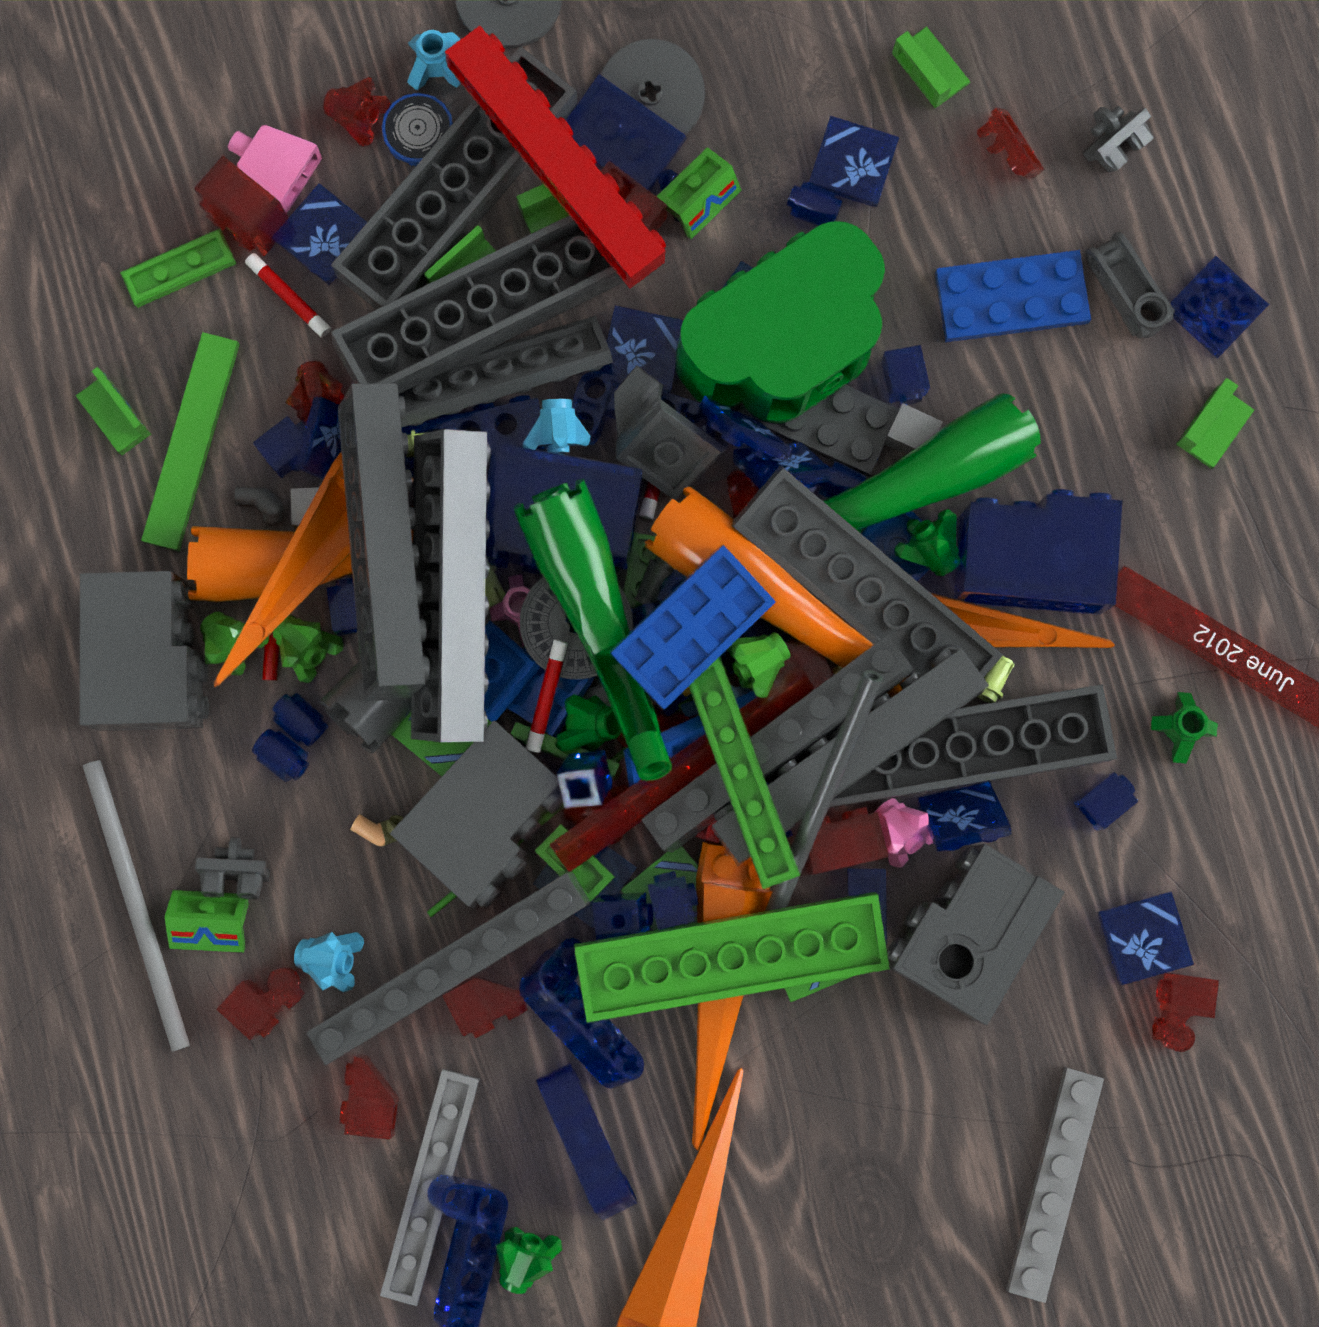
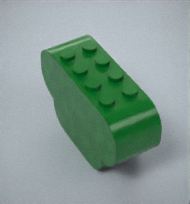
[675,221,885,423]

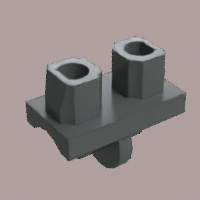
[1083,106,1154,172]
[195,837,270,899]

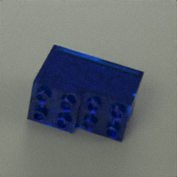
[486,443,643,574]
[954,489,1123,615]

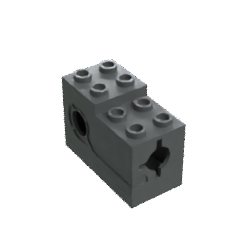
[80,571,209,731]
[390,720,568,910]
[887,844,1065,1026]

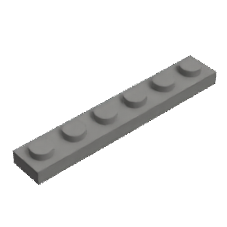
[1006,1067,1104,1303]
[380,1068,480,1306]

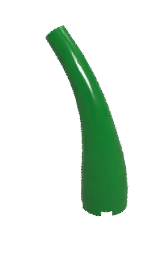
[823,393,1041,530]
[513,479,672,781]

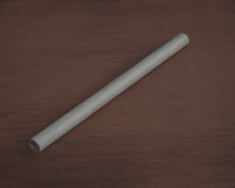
[83,760,190,1052]

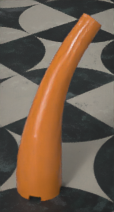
[645,487,911,698]
[187,506,413,602]

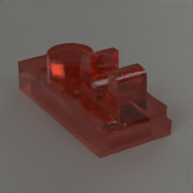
[977,108,1045,178]

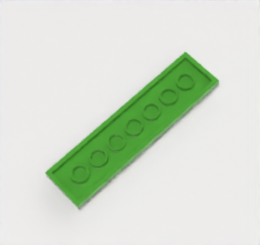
[574,892,890,1023]

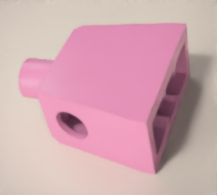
[228,125,322,214]

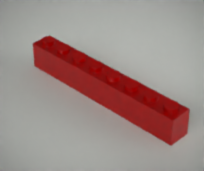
[445,25,666,289]

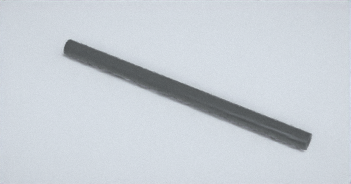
[765,670,883,911]

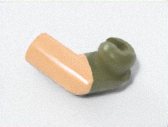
[350,814,404,846]

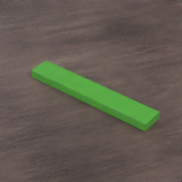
[141,332,240,552]
[689,657,801,889]

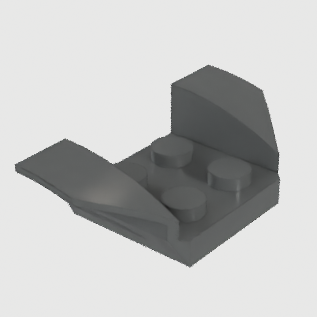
[614,365,752,500]

